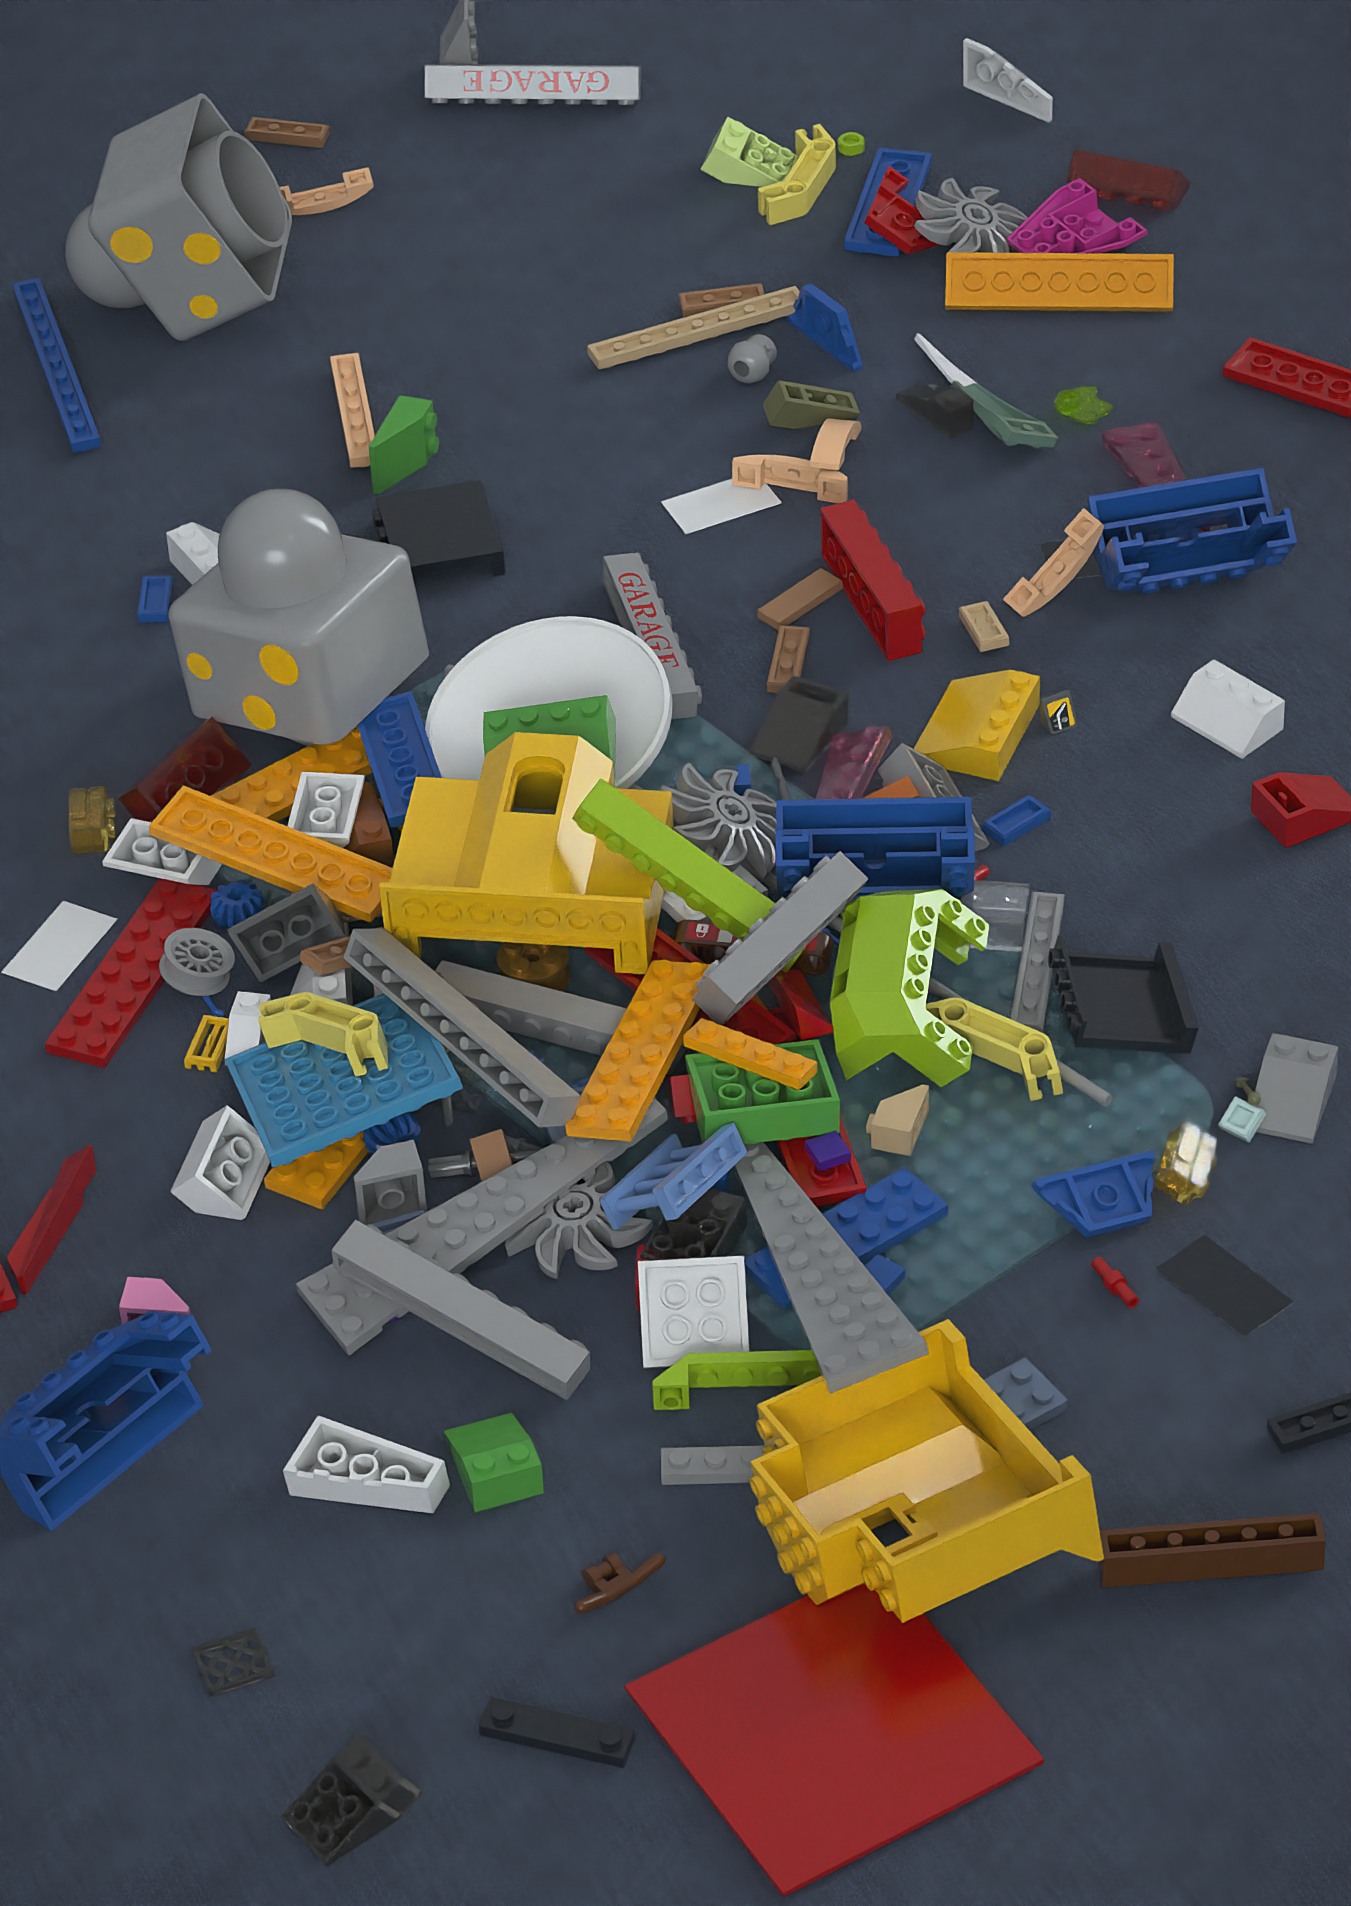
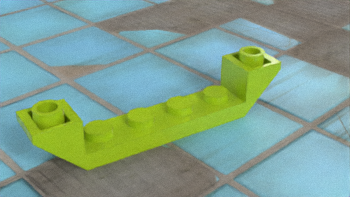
[652,1350,822,1410]

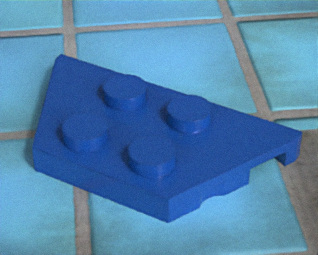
[787,283,863,372]
[1031,1150,1155,1238]

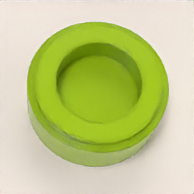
[838,132,865,156]

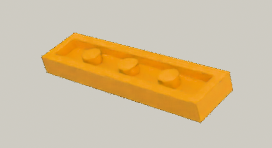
[683,1018,817,1090]

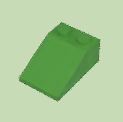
[369,395,439,494]
[443,1412,544,1512]

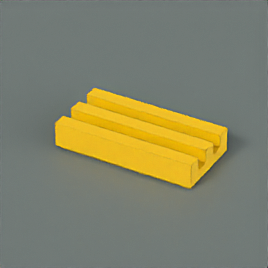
[184,1015,229,1073]

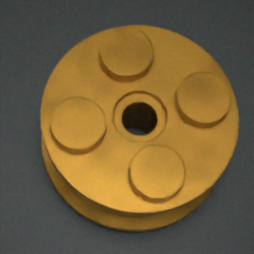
[497,942,571,992]

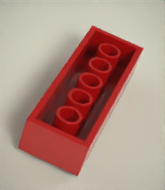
[820,500,925,661]

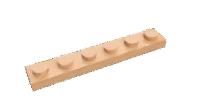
[330,353,375,468]

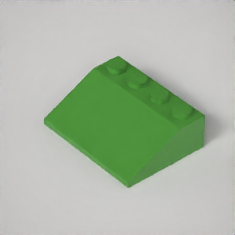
[483,695,616,783]
[685,1039,840,1144]

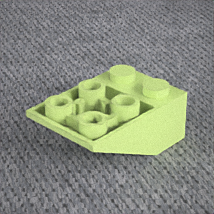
[701,116,799,187]

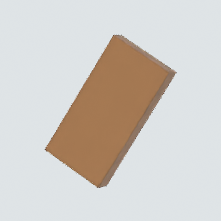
[469,1129,513,1182]

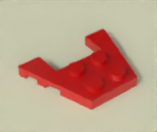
[864,166,940,255]

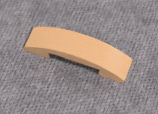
[279,167,374,215]
[810,418,862,470]
[732,455,848,503]
[1003,508,1104,617]

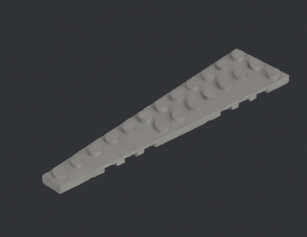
[733,1142,929,1394]

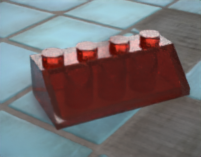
[1066,149,1191,211]
[118,717,252,822]

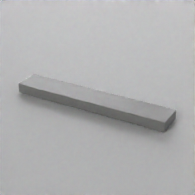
[1011,892,1065,1033]

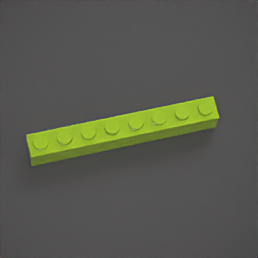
[572,778,805,973]

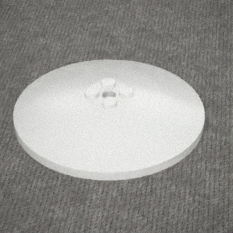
[425,616,672,815]

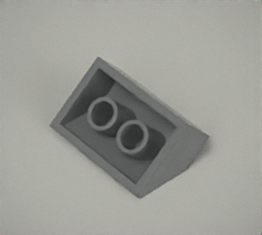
[227,883,346,983]

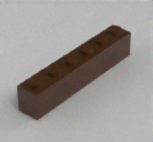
[1098,1513,1326,1588]

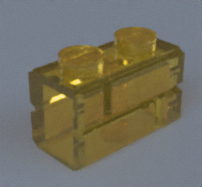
[69,786,116,854]
[1154,1121,1217,1205]

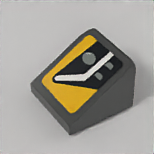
[1040,690,1077,735]

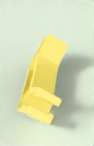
[758,124,836,225]
[258,992,388,1077]
[925,998,1063,1101]

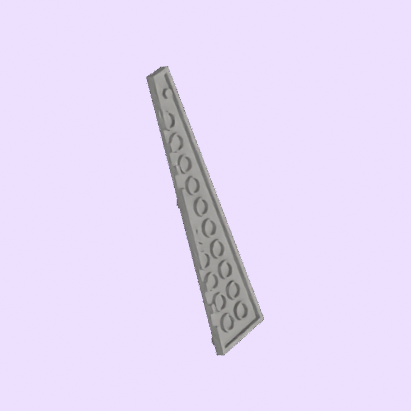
[296,1097,668,1356]

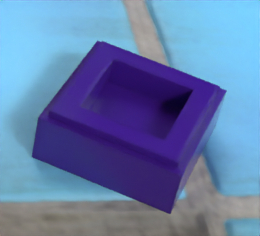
[805,1131,851,1171]

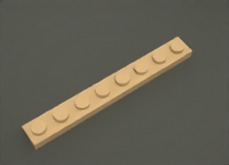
[587,286,800,370]

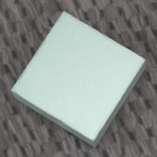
[1218,1096,1266,1143]

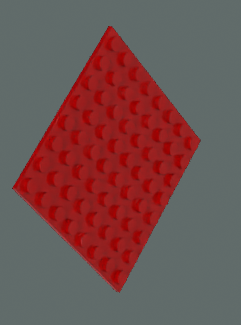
[624,1583,1044,1897]

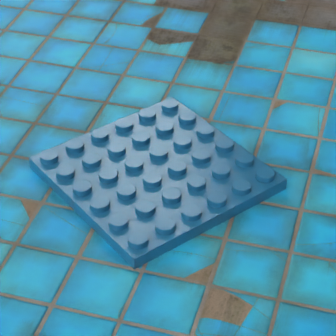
[225,993,463,1168]

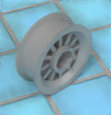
[159,928,235,996]

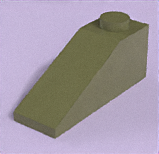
[762,380,860,429]

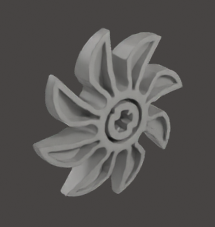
[914,178,1028,253]
[659,763,777,878]
[505,1161,653,1279]

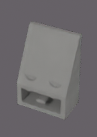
[440,0,478,64]

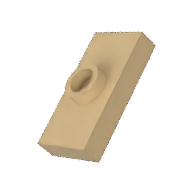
[959,601,1009,652]

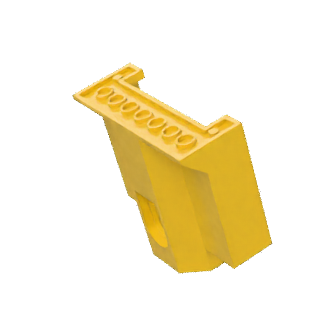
[379,732,674,974]
[749,1319,1104,1623]

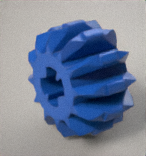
[210,880,265,929]
[362,1112,422,1155]

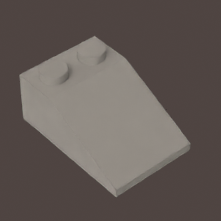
[1254,1033,1339,1144]

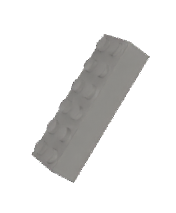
[692,851,869,1026]

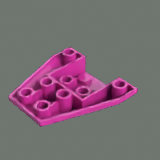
[1007,178,1148,254]

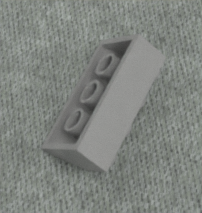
[877,743,990,851]

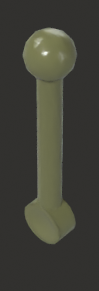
[1236,1077,1261,1105]

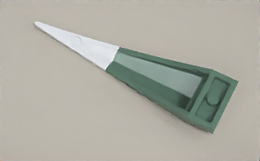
[914,333,1058,448]

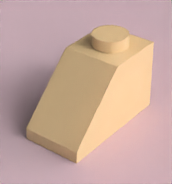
[866,1084,929,1156]

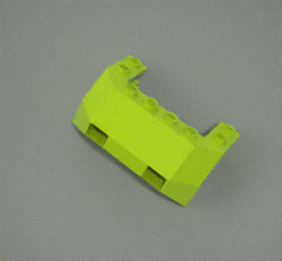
[830,889,989,1087]

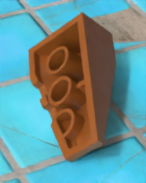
[343,781,394,868]

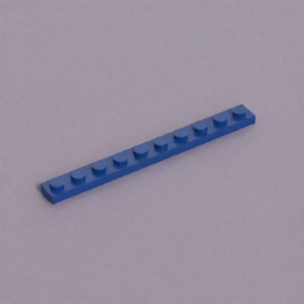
[12,278,101,453]

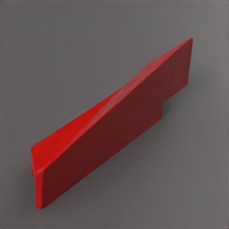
[768,969,834,1040]
[7,1145,96,1295]

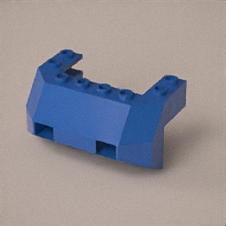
[1087,467,1297,594]
[776,797,975,901]
[0,1311,212,1531]

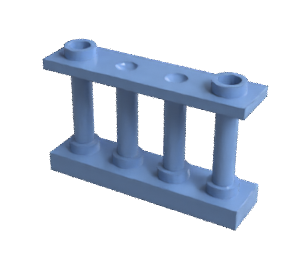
[600,1123,748,1230]

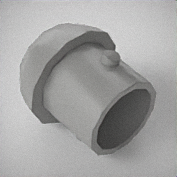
[728,334,777,384]

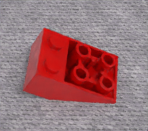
[1251,772,1351,848]

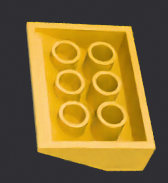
[914,669,1040,782]

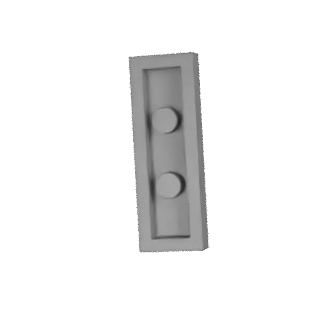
[661,1445,765,1485]

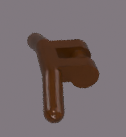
[574,1552,666,1614]

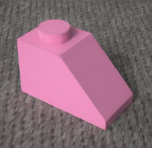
[119,1277,190,1324]

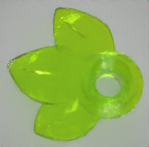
[1054,386,1113,424]

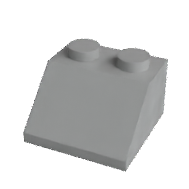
[354,1140,427,1225]

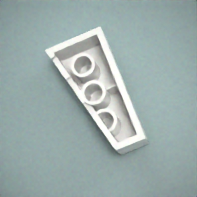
[283,1416,450,1513]

